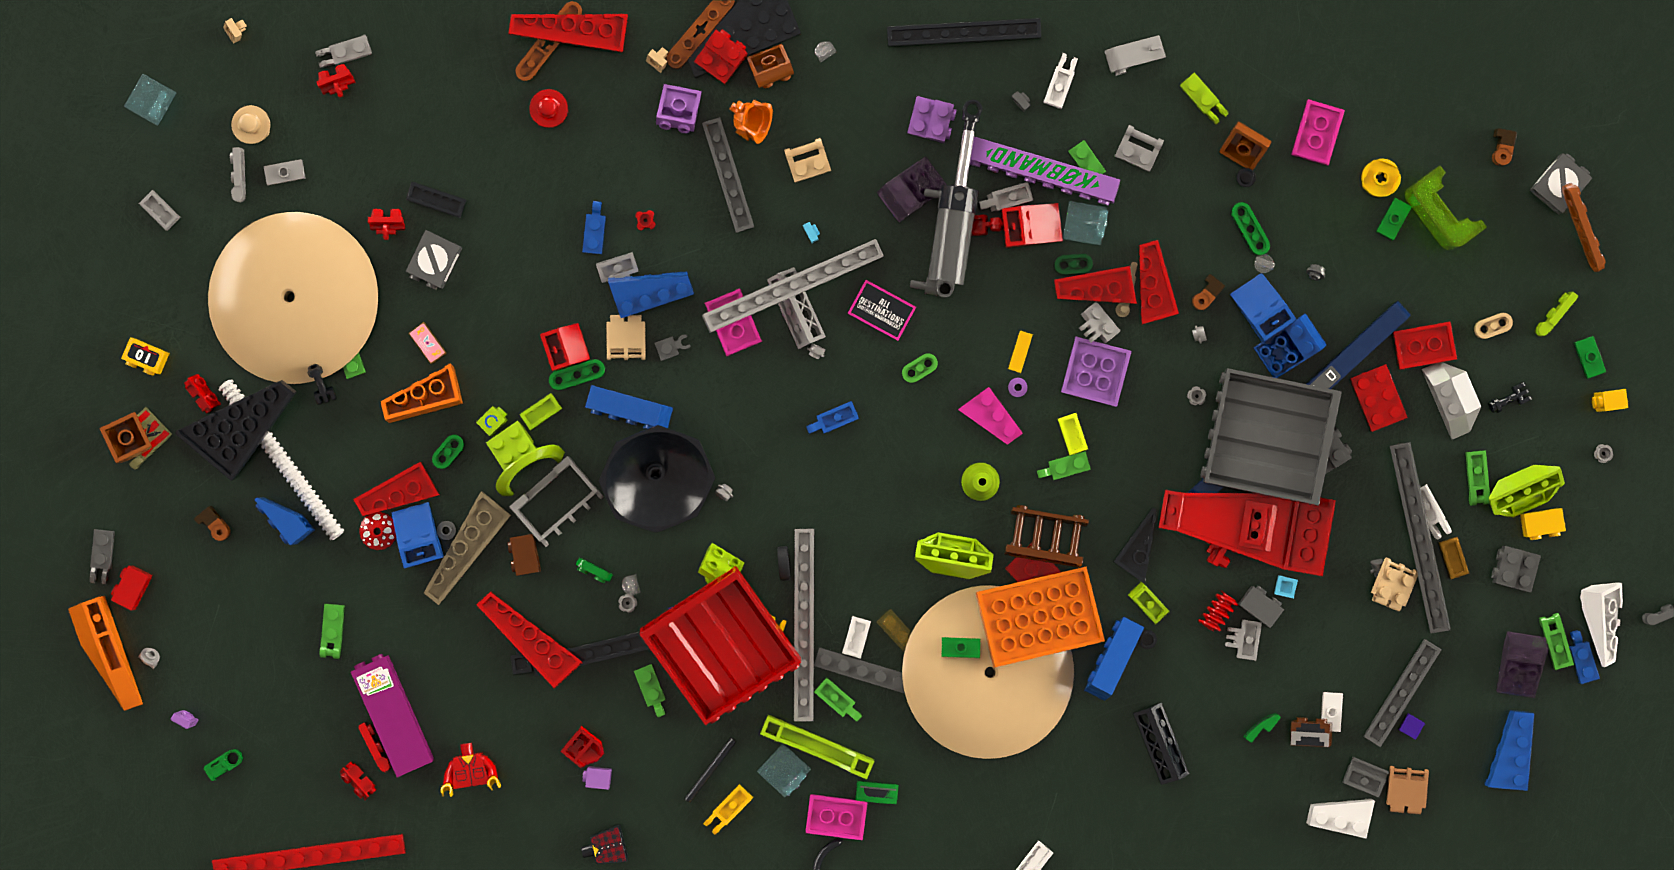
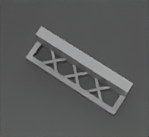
[767,267,826,349]

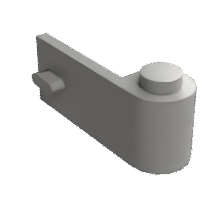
[1104,35,1166,76]

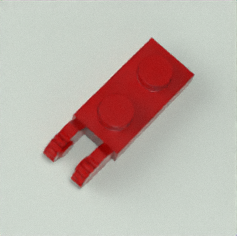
[358,722,391,772]

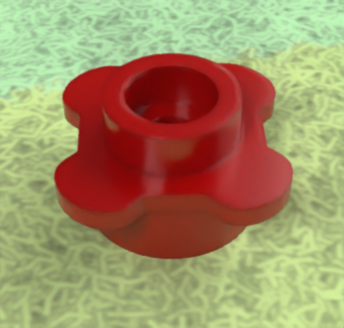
[635,210,656,230]

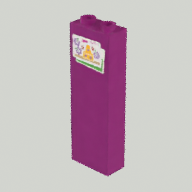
[351,654,434,777]

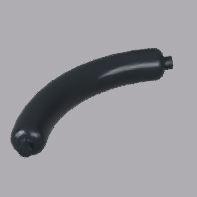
[813,839,843,870]

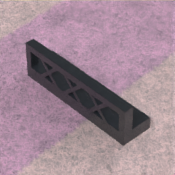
[1133,703,1189,785]

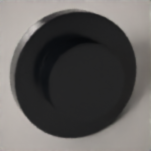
[1237,168,1256,187]
[1138,630,1157,649]

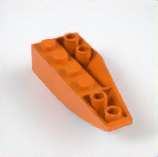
[68,596,143,711]

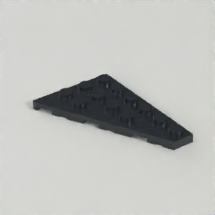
[688,0,801,78]
[175,380,297,481]

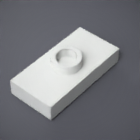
[842,616,871,659]
[1321,692,1343,732]
[1016,841,1053,870]

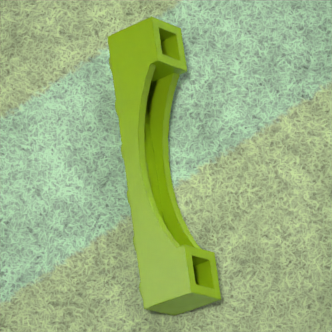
[760,715,874,779]

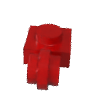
[971,215,1004,236]

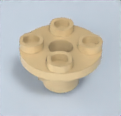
[231,105,270,144]

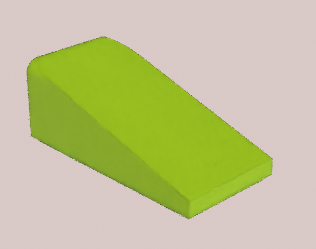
[1128,582,1170,624]

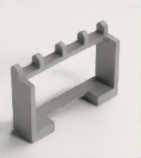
[509,456,604,547]

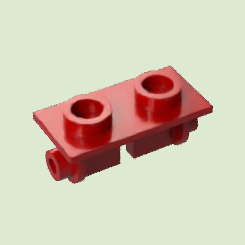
[184,374,221,414]
[340,762,376,800]

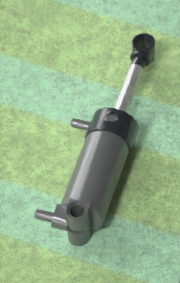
[910,100,982,298]

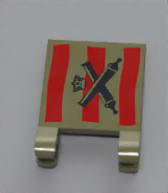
[129,407,173,470]

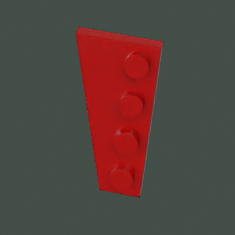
[1139,240,1179,325]
[1054,266,1137,304]
[353,462,440,516]

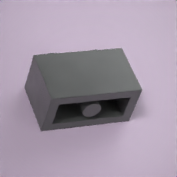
[1238,586,1284,628]

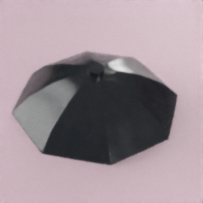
[599,425,715,533]

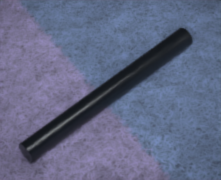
[685,737,737,803]

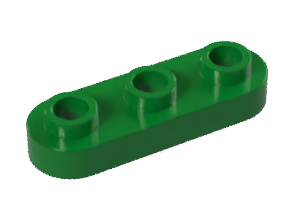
[1231,202,1270,256]
[549,359,605,390]

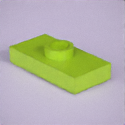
[519,393,562,430]

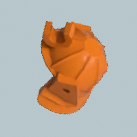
[730,100,773,144]

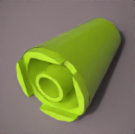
[961,463,1000,501]

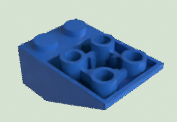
[1230,273,1297,342]
[1254,313,1326,378]
[254,497,315,545]
[391,502,444,568]

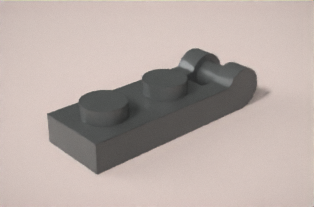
[1642,604,1674,625]

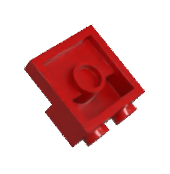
[694,29,748,85]

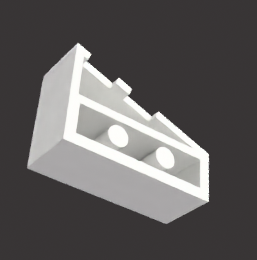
[1306,798,1375,838]

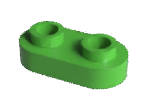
[902,354,938,383]

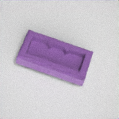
[171,710,198,729]

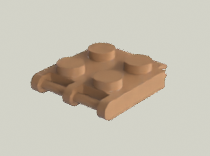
[1386,766,1429,814]

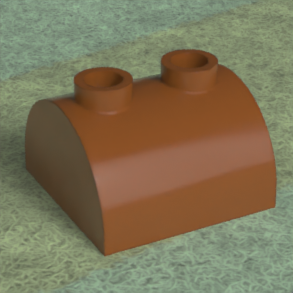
[747,44,794,88]
[1219,121,1271,170]
[99,412,152,463]

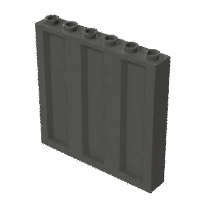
[1200,368,1342,506]

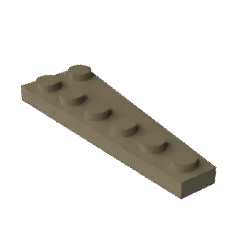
[424,492,511,605]

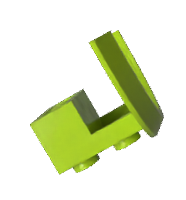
[486,421,565,496]

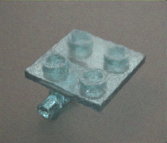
[124,74,177,126]
[1063,201,1108,245]
[757,743,811,797]

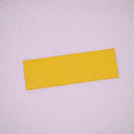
[1008,331,1033,373]

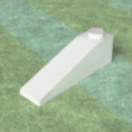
[1580,583,1623,667]

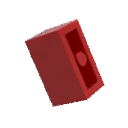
[111,565,153,611]

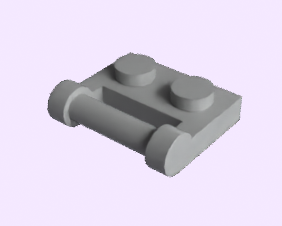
[1114,125,1164,172]

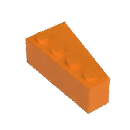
[381,363,463,423]

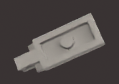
[979,182,1033,212]

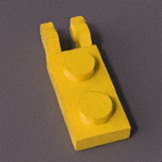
[703,784,753,835]

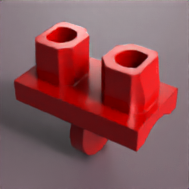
[316,64,355,98]
[368,209,405,240]
[1206,542,1235,568]

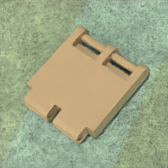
[607,315,646,360]
[1371,558,1418,611]

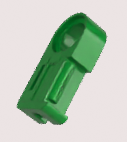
[204,749,243,781]

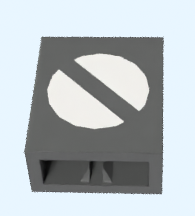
[1529,153,1592,215]
[406,230,462,290]

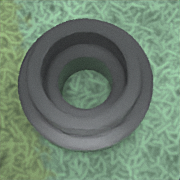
[1306,264,1325,281]
[437,521,456,540]

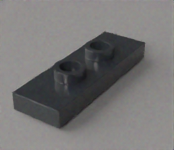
[406,182,467,218]

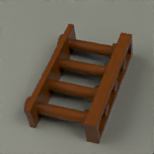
[1004,505,1089,568]

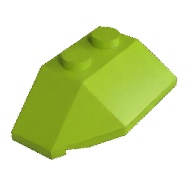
[1489,465,1565,517]
[915,532,994,579]

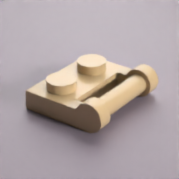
[784,138,831,183]

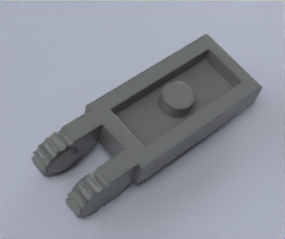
[90,529,115,584]

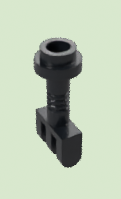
[307,364,337,405]
[1488,382,1532,413]

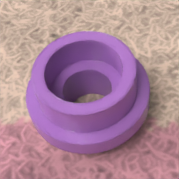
[1008,378,1027,397]

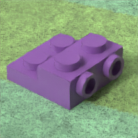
[656,84,702,133]
[907,96,957,143]

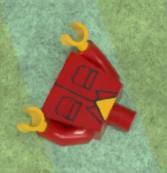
[441,743,501,797]

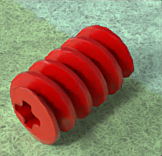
[1198,590,1239,632]

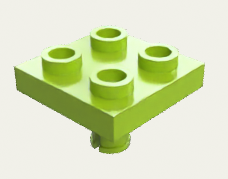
[698,543,744,584]

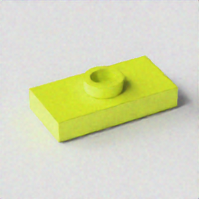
[1058,413,1088,455]

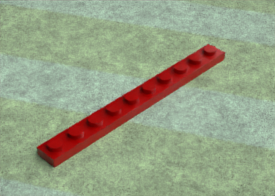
[212,834,406,870]

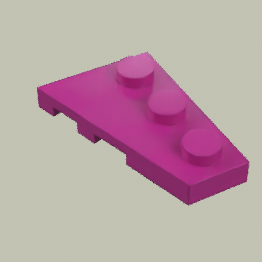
[958,387,1023,445]

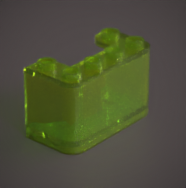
[1405,166,1487,250]

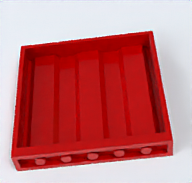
[640,566,801,725]

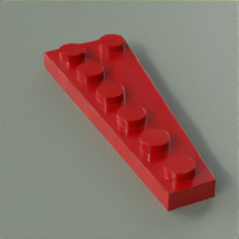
[508,14,628,53]
[476,592,582,689]

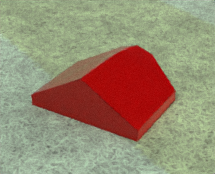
[560,726,604,768]

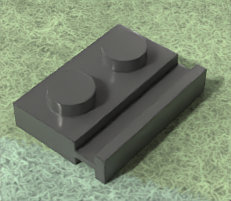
[1342,756,1389,797]

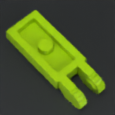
[1180,72,1228,124]
[1535,292,1578,336]

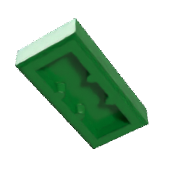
[1376,198,1412,241]
[1574,336,1606,379]
[941,637,981,658]

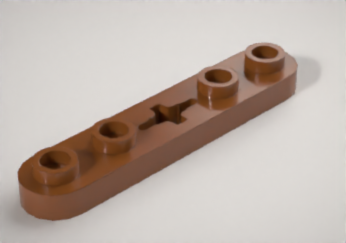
[667,0,735,69]
[515,1,582,81]
[1562,183,1606,272]

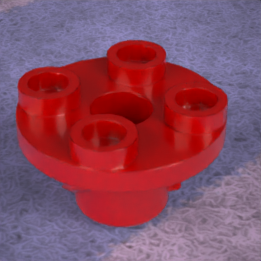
[530,89,568,128]

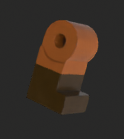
[1492,128,1517,166]
[1192,274,1225,310]
[194,506,231,541]

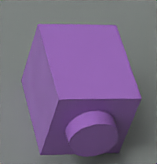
[583,766,612,790]

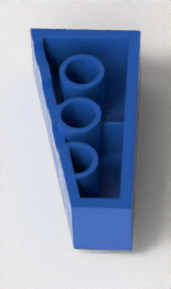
[608,272,694,318]
[585,385,673,429]
[1084,617,1144,701]
[1485,710,1534,791]

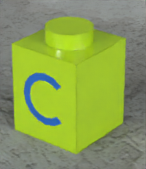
[476,406,508,436]

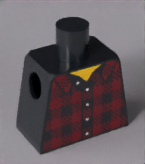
[581,824,629,864]

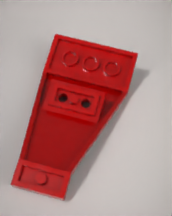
[1159,490,1336,576]

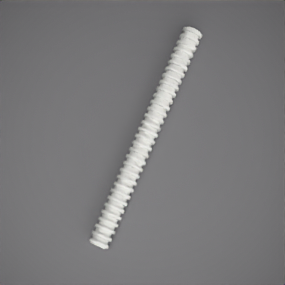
[219,380,344,540]

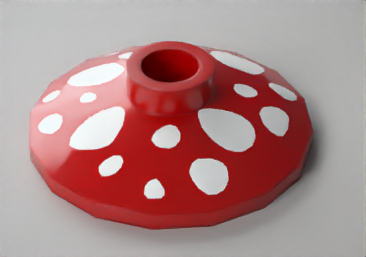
[359,512,396,550]

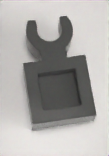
[655,335,691,361]

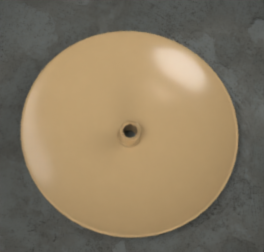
[208,212,378,384]
[902,586,1074,759]

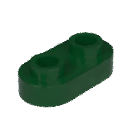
[1054,254,1093,275]

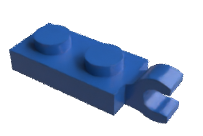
[582,201,606,254]
[806,401,859,434]
[1569,630,1600,684]

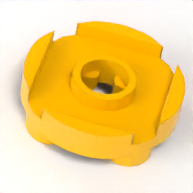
[1361,159,1401,198]

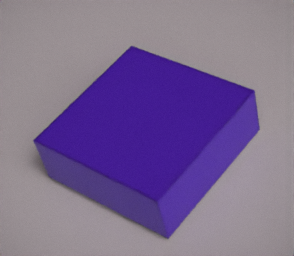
[1398,713,1425,740]

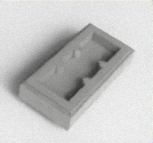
[264,159,306,186]
[139,190,181,231]

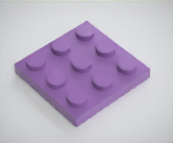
[1061,337,1131,407]

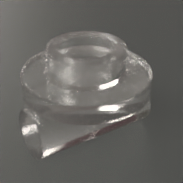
[815,42,837,62]
[1254,254,1275,273]
[622,574,641,596]

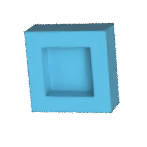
[803,222,820,243]
[1274,575,1298,599]

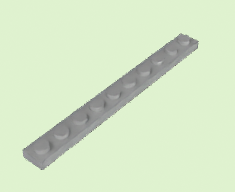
[702,239,884,333]
[794,529,814,721]

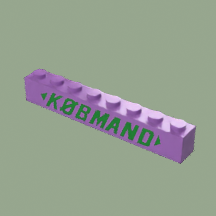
[970,137,1120,206]

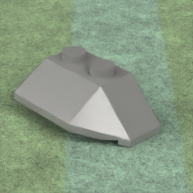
[1421,362,1481,440]

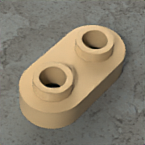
[1474,313,1513,339]

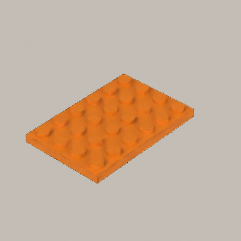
[976,567,1105,668]

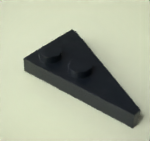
[1113,507,1157,583]

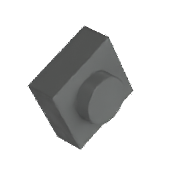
[1011,91,1030,112]

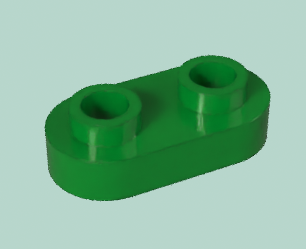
[432,435,464,469]
[576,557,613,583]

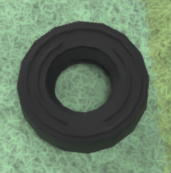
[777,546,791,581]

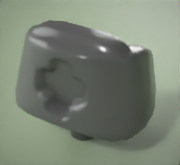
[1370,559,1384,579]

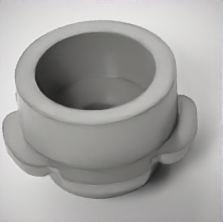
[1192,325,1207,344]
[807,343,825,359]
[1187,387,1206,405]
[1594,444,1613,463]
[715,484,733,501]
[618,594,637,613]

